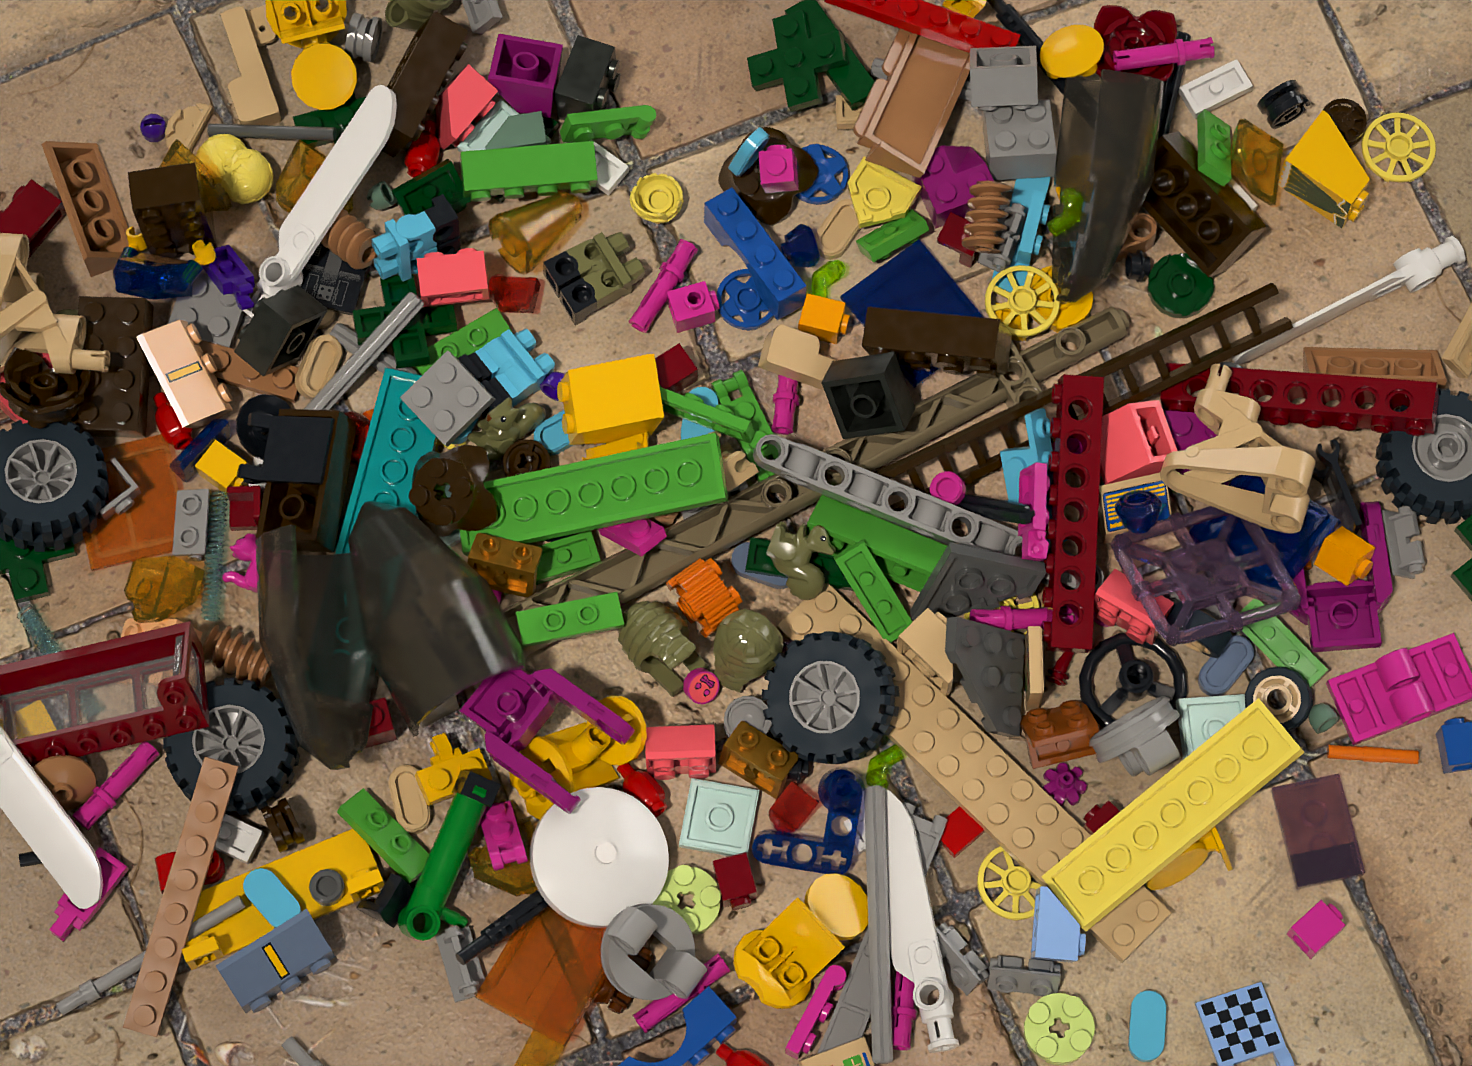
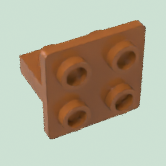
[1020,700,1099,769]

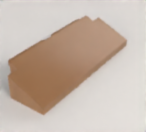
[853,5,970,178]

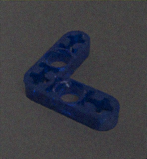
[752,774,863,875]

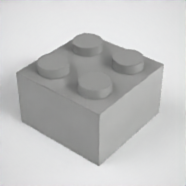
[970,46,1038,111]
[983,100,1057,180]

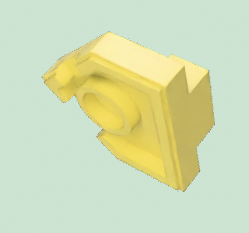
[847,156,922,228]

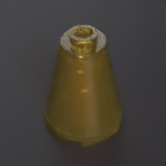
[488,192,583,274]

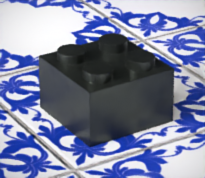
[555,35,621,121]
[234,285,328,377]
[821,352,915,439]

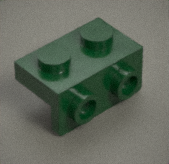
[391,159,471,216]

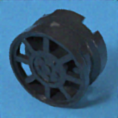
[1257,80,1310,129]

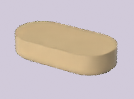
[814,199,861,260]
[295,335,343,399]
[389,765,431,834]

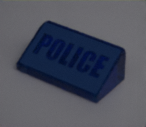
[169,419,231,483]

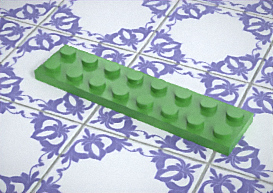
[459,433,729,556]

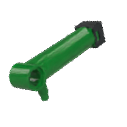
[398,770,501,941]

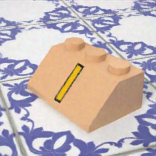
[136,320,233,429]

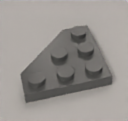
[910,542,1046,620]
[945,617,1025,737]

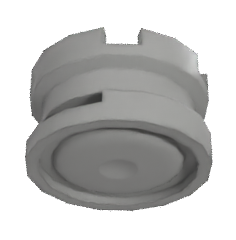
[345,13,382,62]
[724,696,771,738]

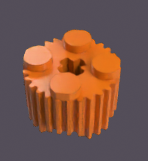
[666,558,743,638]

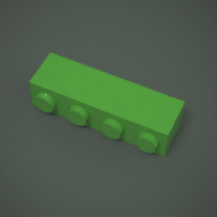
[460,141,598,202]
[807,495,947,592]

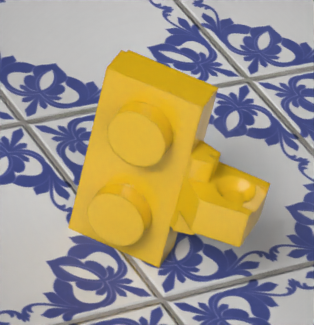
[415,733,493,806]

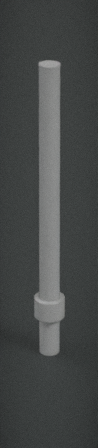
[56,895,245,1015]

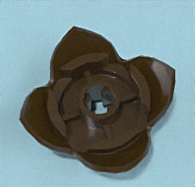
[718,127,819,226]
[0,347,91,429]
[409,445,498,537]

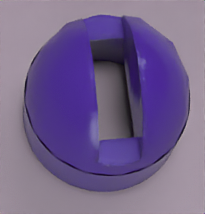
[140,113,167,142]
[540,371,565,401]

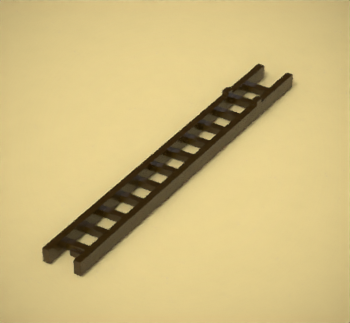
[875,283,1294,511]

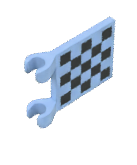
[1195,982,1294,1066]

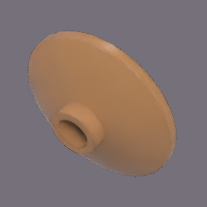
[33,755,96,811]

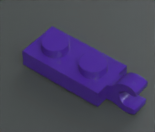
[201,245,255,310]

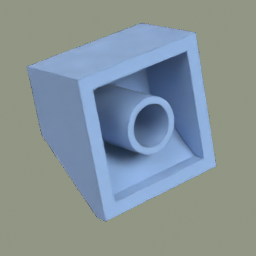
[1030,886,1086,963]

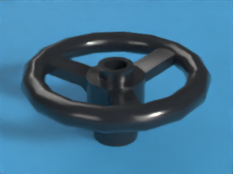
[1079,633,1188,728]

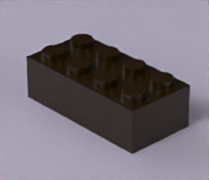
[381,11,469,158]
[1120,131,1267,278]
[128,162,217,259]
[71,296,154,438]
[862,307,1012,378]
[256,409,357,553]

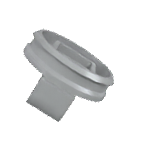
[1089,696,1180,777]
[601,904,707,1000]

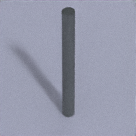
[207,124,337,141]

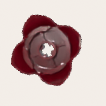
[1094,5,1177,89]

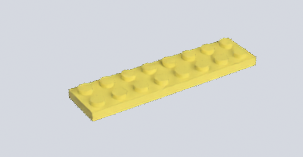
[1041,698,1305,932]

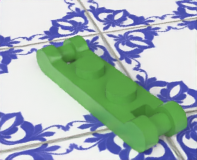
[711,369,779,482]

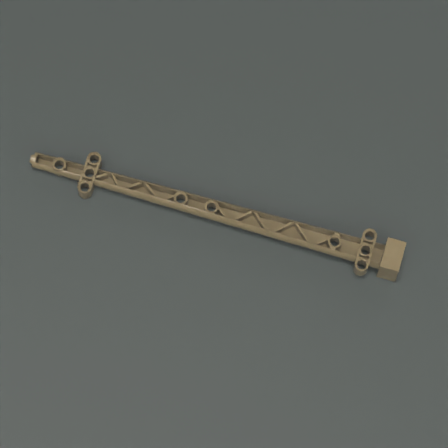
[386,306,1129,728]

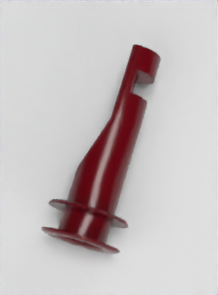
[1045,652,1074,686]

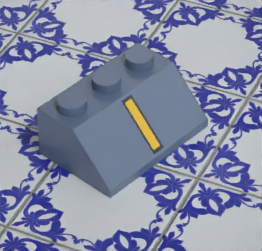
[216,909,335,1013]

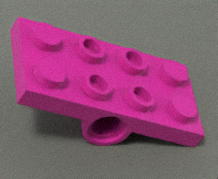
[1326,633,1472,746]

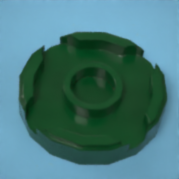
[1147,253,1214,318]

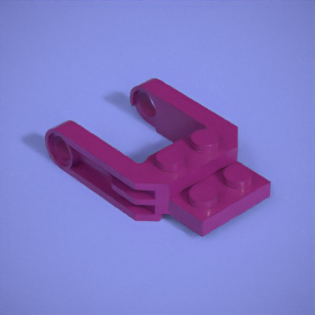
[1276,501,1393,653]
[459,656,635,814]

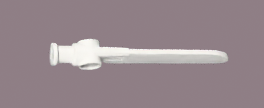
[242,85,397,318]
[1231,236,1466,365]
[0,726,103,909]
[860,785,960,1053]

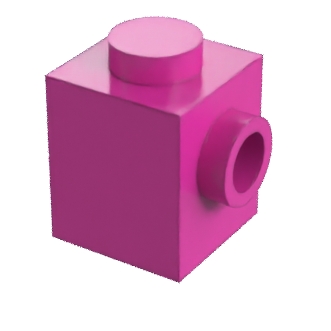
[759,145,799,193]
[667,281,720,333]
[1287,900,1346,960]

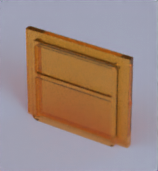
[83,434,179,571]
[475,907,606,1046]

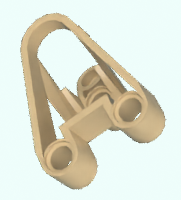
[0,233,110,374]
[1160,364,1315,534]

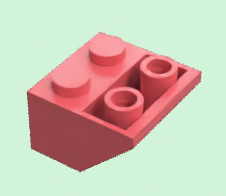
[435,64,498,150]
[416,248,490,307]
[1100,400,1178,485]
[1094,569,1174,645]
[645,724,716,780]

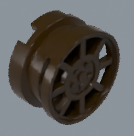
[1323,98,1367,149]
[503,439,551,477]
[260,797,306,853]

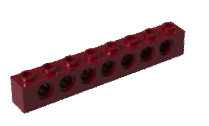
[1160,363,1439,436]
[1041,374,1104,653]

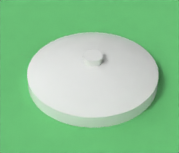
[530,787,669,928]

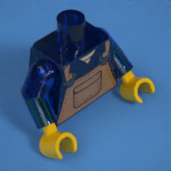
[113,226,216,300]

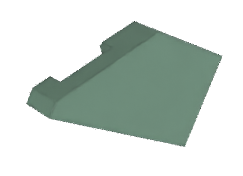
[485,111,547,150]

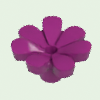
[1042,763,1087,807]

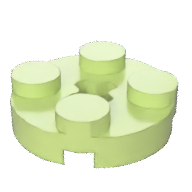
[653,865,721,935]
[1023,993,1095,1065]

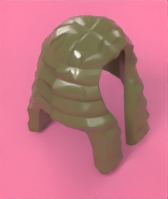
[618,601,709,697]
[713,609,783,693]

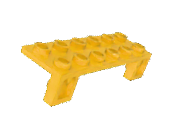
[181,829,385,970]

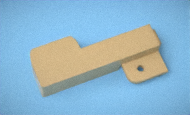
[220,5,282,125]
[758,324,836,390]

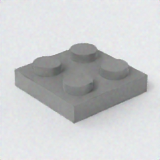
[168,272,251,348]
[400,350,496,447]

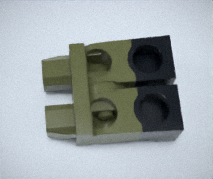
[543,232,645,326]

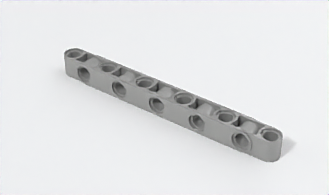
[753,434,1104,591]

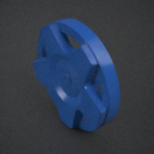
[795,144,848,205]
[716,269,774,331]

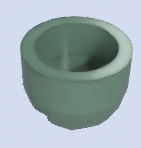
[367,181,396,211]
[1309,703,1339,734]

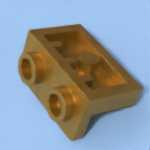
[466,533,542,598]
[718,721,799,799]

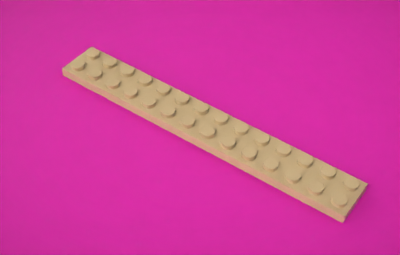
[777,584,1171,963]

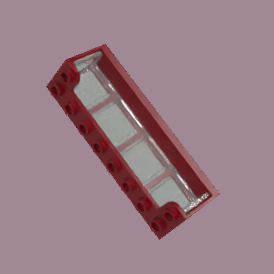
[0,621,210,767]

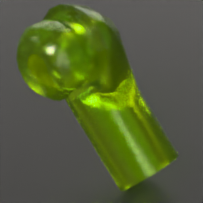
[1047,188,1084,237]
[812,260,846,298]
[865,744,904,789]

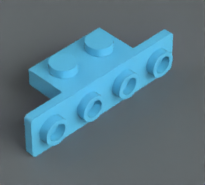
[992,177,1051,292]
[1000,408,1067,543]

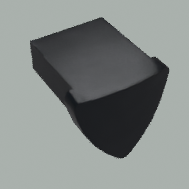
[356,873,414,928]

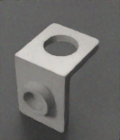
[99,457,141,520]

